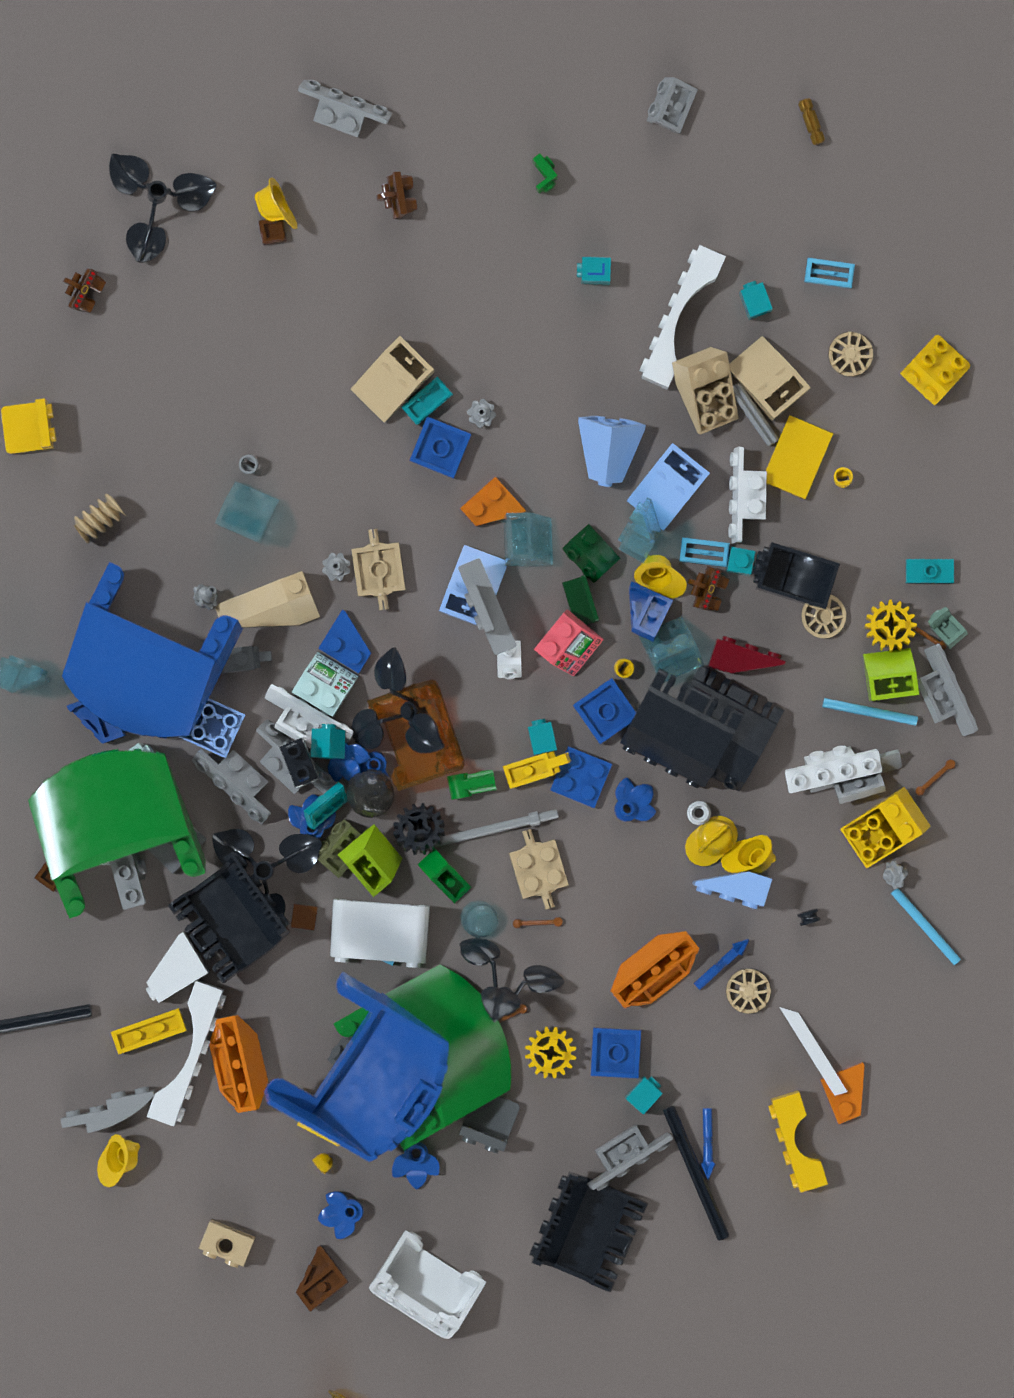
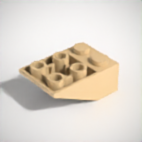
[350,336,435,423]
[729,336,811,421]
[672,347,739,434]

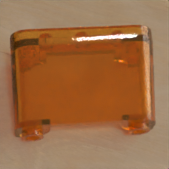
[367,679,464,791]

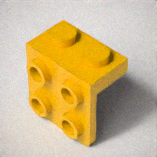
[900,335,970,406]
[1,398,57,454]

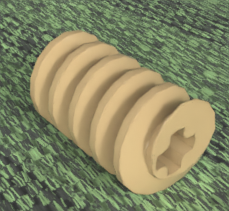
[74,493,126,544]

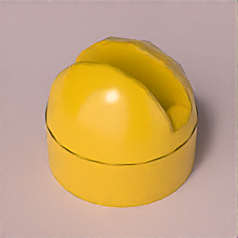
[834,467,853,488]
[614,658,634,678]
[312,1153,333,1174]

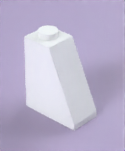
[146,931,210,1003]

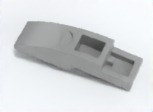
[60,1086,156,1133]

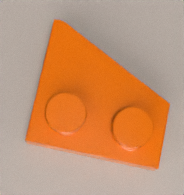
[460,477,526,527]
[820,1062,865,1124]

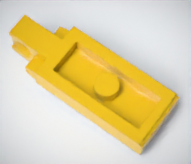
[503,751,571,789]

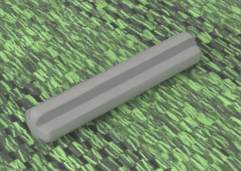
[733,383,778,446]

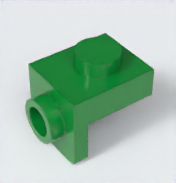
[532,153,558,193]

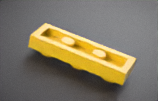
[111,1008,187,1055]

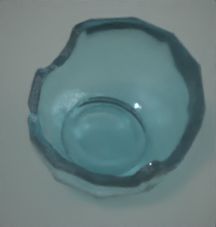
[460,900,498,938]

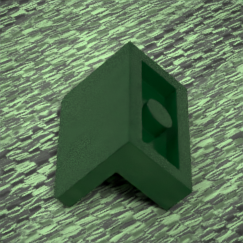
[562,575,599,625]

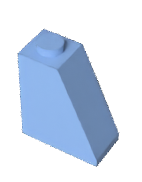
[578,416,646,487]

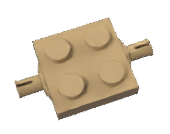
[351,529,406,610]
[509,829,568,909]

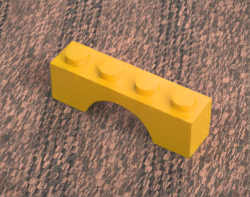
[768,1090,828,1193]

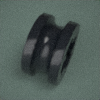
[797,908,821,926]

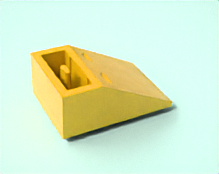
[840,787,931,869]

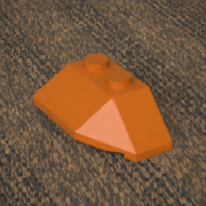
[611,931,700,1008]
[209,1015,268,1113]

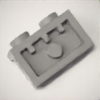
[647,77,698,133]

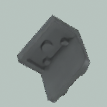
[459,1096,520,1154]

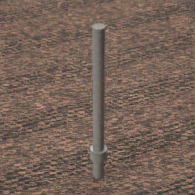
[419,809,559,851]

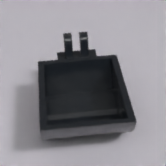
[751,542,840,609]

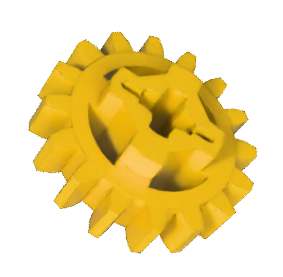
[864,599,917,652]
[525,1026,576,1079]

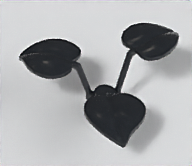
[109,154,217,263]
[351,647,445,753]
[212,829,322,915]
[459,938,565,1022]

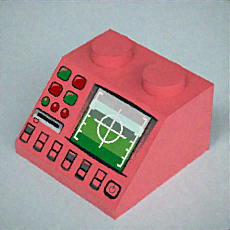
[534,609,604,676]

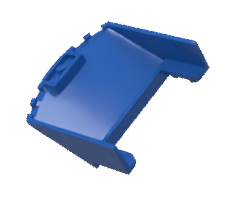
[62,562,243,738]
[264,972,449,1162]

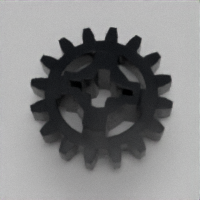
[393,803,445,855]

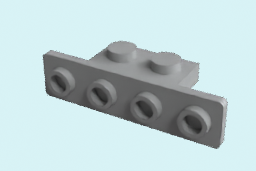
[298,80,393,137]
[458,558,516,655]
[917,643,978,736]
[256,719,336,794]
[192,749,271,824]
[809,749,902,804]
[110,852,147,910]
[587,1125,674,1190]

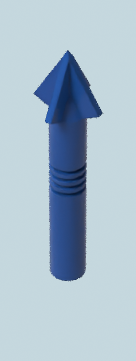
[694,939,749,990]
[700,1108,716,1180]

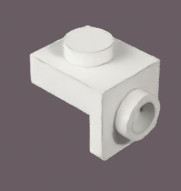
[497,641,522,679]

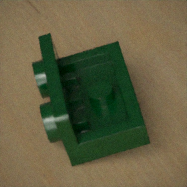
[562,524,621,583]

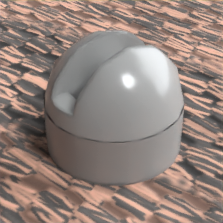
[239,454,259,474]

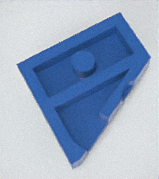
[629,581,673,642]
[318,610,371,674]
[67,701,126,744]

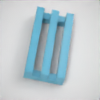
[804,258,855,289]
[679,537,730,567]

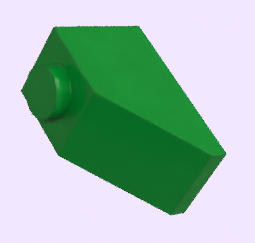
[417,849,472,904]

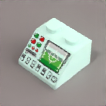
[292,652,358,717]

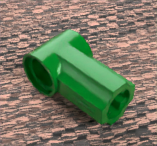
[447,770,497,800]

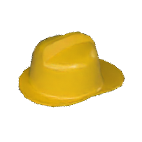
[255,177,298,229]
[634,554,687,599]
[685,816,738,866]
[721,835,776,874]
[97,1134,140,1187]

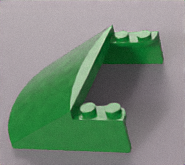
[28,749,206,919]
[333,965,511,1150]

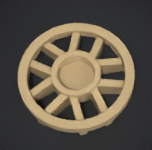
[828,332,873,377]
[801,595,846,638]
[726,969,771,1014]

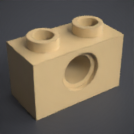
[199,1219,256,1268]

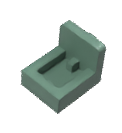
[928,606,968,649]

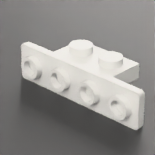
[728,447,767,544]
[265,684,354,749]
[785,746,882,793]

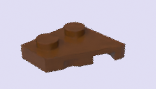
[296,1245,349,1312]

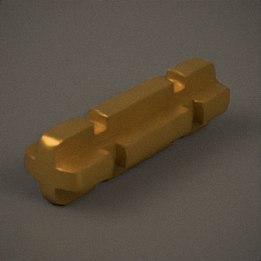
[798,98,825,145]

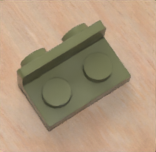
[317,819,361,878]

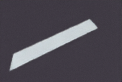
[779,1007,848,1096]

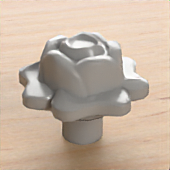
[467,399,496,428]
[322,553,350,581]
[193,584,218,610]
[883,860,908,889]

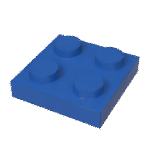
[409,417,471,479]
[573,678,636,744]
[550,746,612,808]
[591,1027,641,1078]

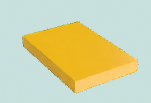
[766,415,833,500]

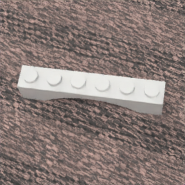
[639,245,726,390]
[147,980,227,1126]

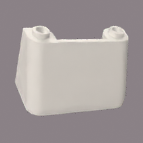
[330,899,430,968]
[369,1230,486,1339]

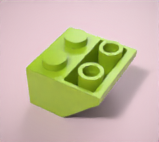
[863,648,919,701]
[338,824,403,897]

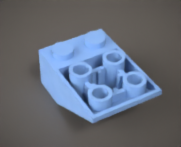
[627,443,710,531]
[439,545,509,626]
[177,698,245,758]
[692,871,772,909]

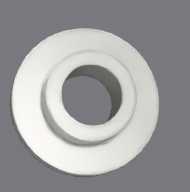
[687,801,711,825]

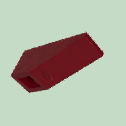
[708,636,786,674]

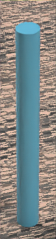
[822,698,918,726]
[891,888,961,965]

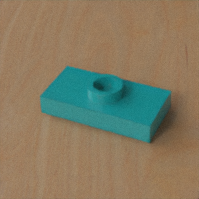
[401,376,453,426]
[905,559,954,583]
[304,782,348,829]

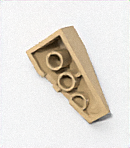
[215,571,320,627]

